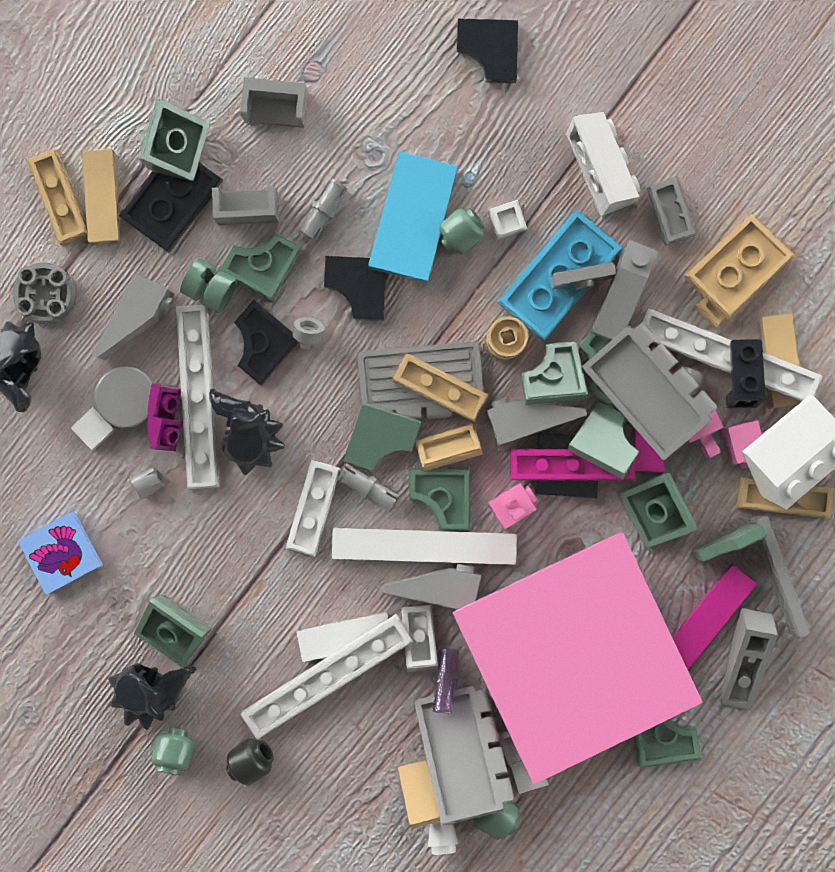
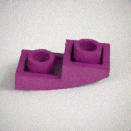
[147,384,183,451]

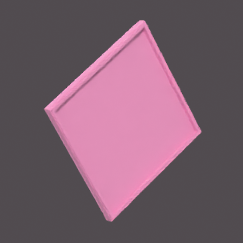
[452,532,703,785]

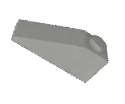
[591,240,658,341]
[92,272,174,360]
[486,397,587,446]
[381,563,481,609]
[720,608,778,710]

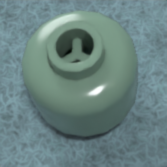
[439,208,486,254]
[151,727,195,776]
[474,802,520,840]

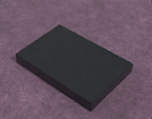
[119,162,223,253]

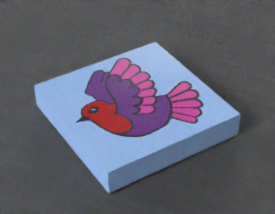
[18,511,103,595]

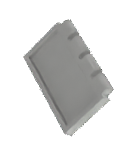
[582,322,718,461]
[357,341,484,420]
[414,686,515,826]

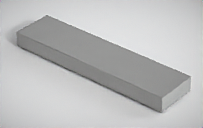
[749,516,810,638]

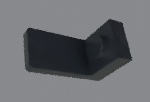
[726,339,766,408]

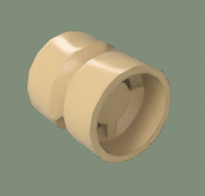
[486,316,528,361]

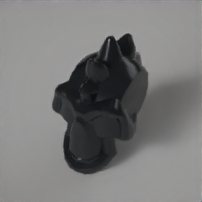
[0,321,41,412]
[209,389,285,475]
[108,663,196,730]

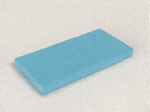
[368,152,458,284]
[498,209,623,342]

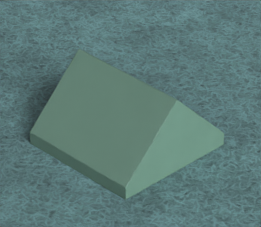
[139,99,210,181]
[620,472,698,548]
[134,594,212,667]

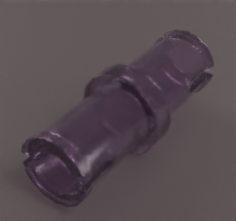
[432,649,459,714]

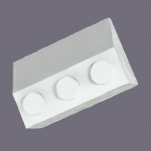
[566,112,641,217]
[742,395,835,510]

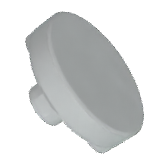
[13,262,76,324]
[95,367,154,428]

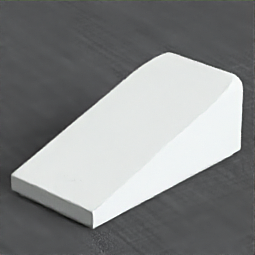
[401,605,438,672]

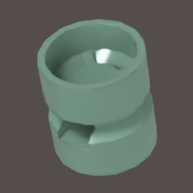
[180,258,238,313]

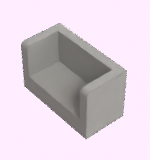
[240,77,308,128]
[212,185,279,225]

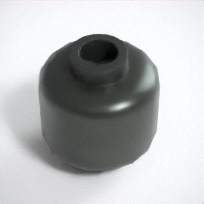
[226,738,274,786]

